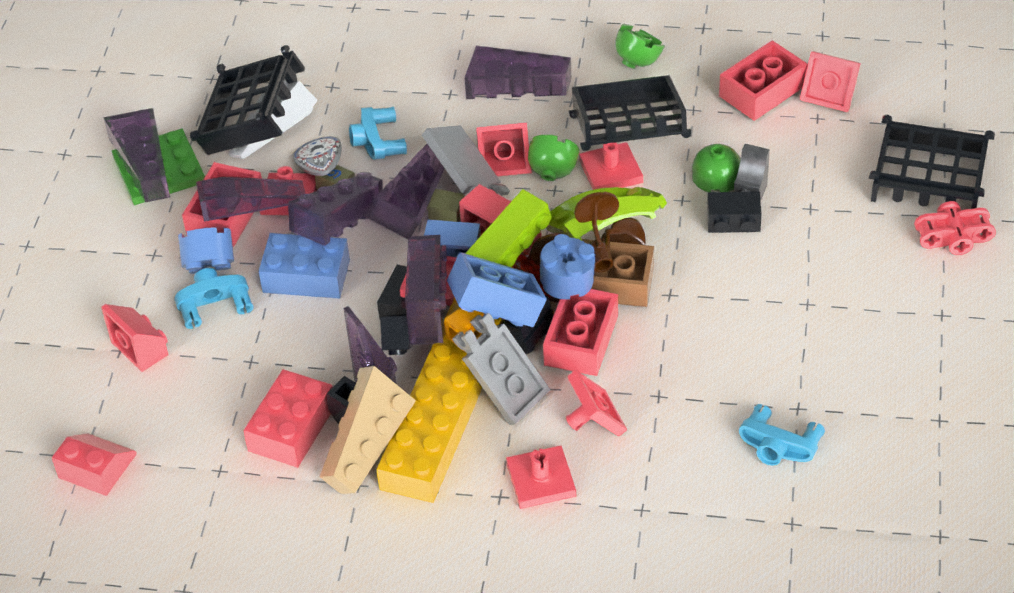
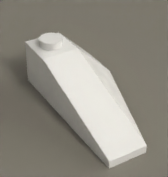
[228,79,318,159]

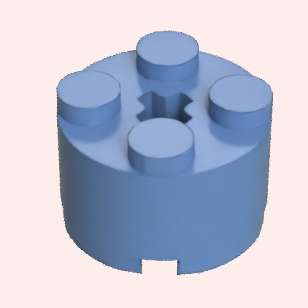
[178,228,234,274]
[540,234,595,299]

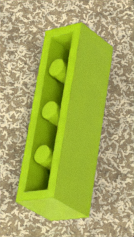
[465,189,552,267]

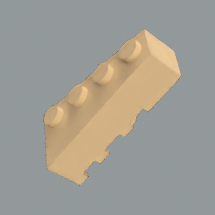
[319,366,416,494]

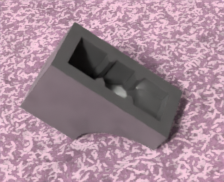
[734,144,770,199]

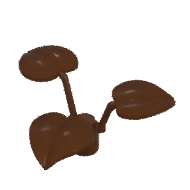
[527,192,646,273]

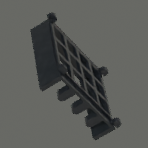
[190,45,305,155]
[569,75,691,151]
[869,115,995,211]

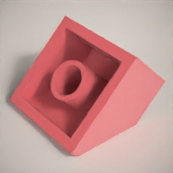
[476,123,532,176]
[101,304,168,372]
[52,433,136,496]

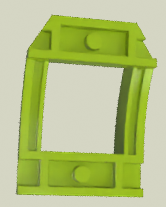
[546,187,667,241]

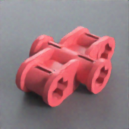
[914,201,996,255]

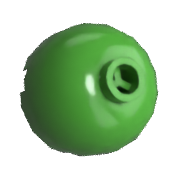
[615,24,665,69]
[528,135,580,181]
[692,144,741,192]

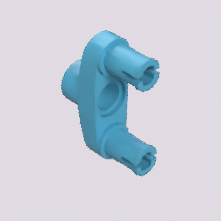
[349,106,407,160]
[174,268,254,329]
[739,404,825,466]

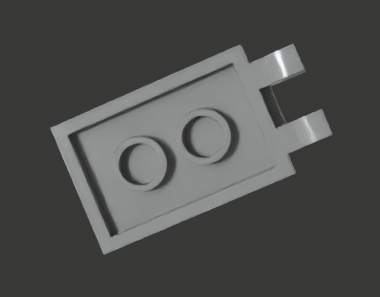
[422,125,510,196]
[452,313,550,425]

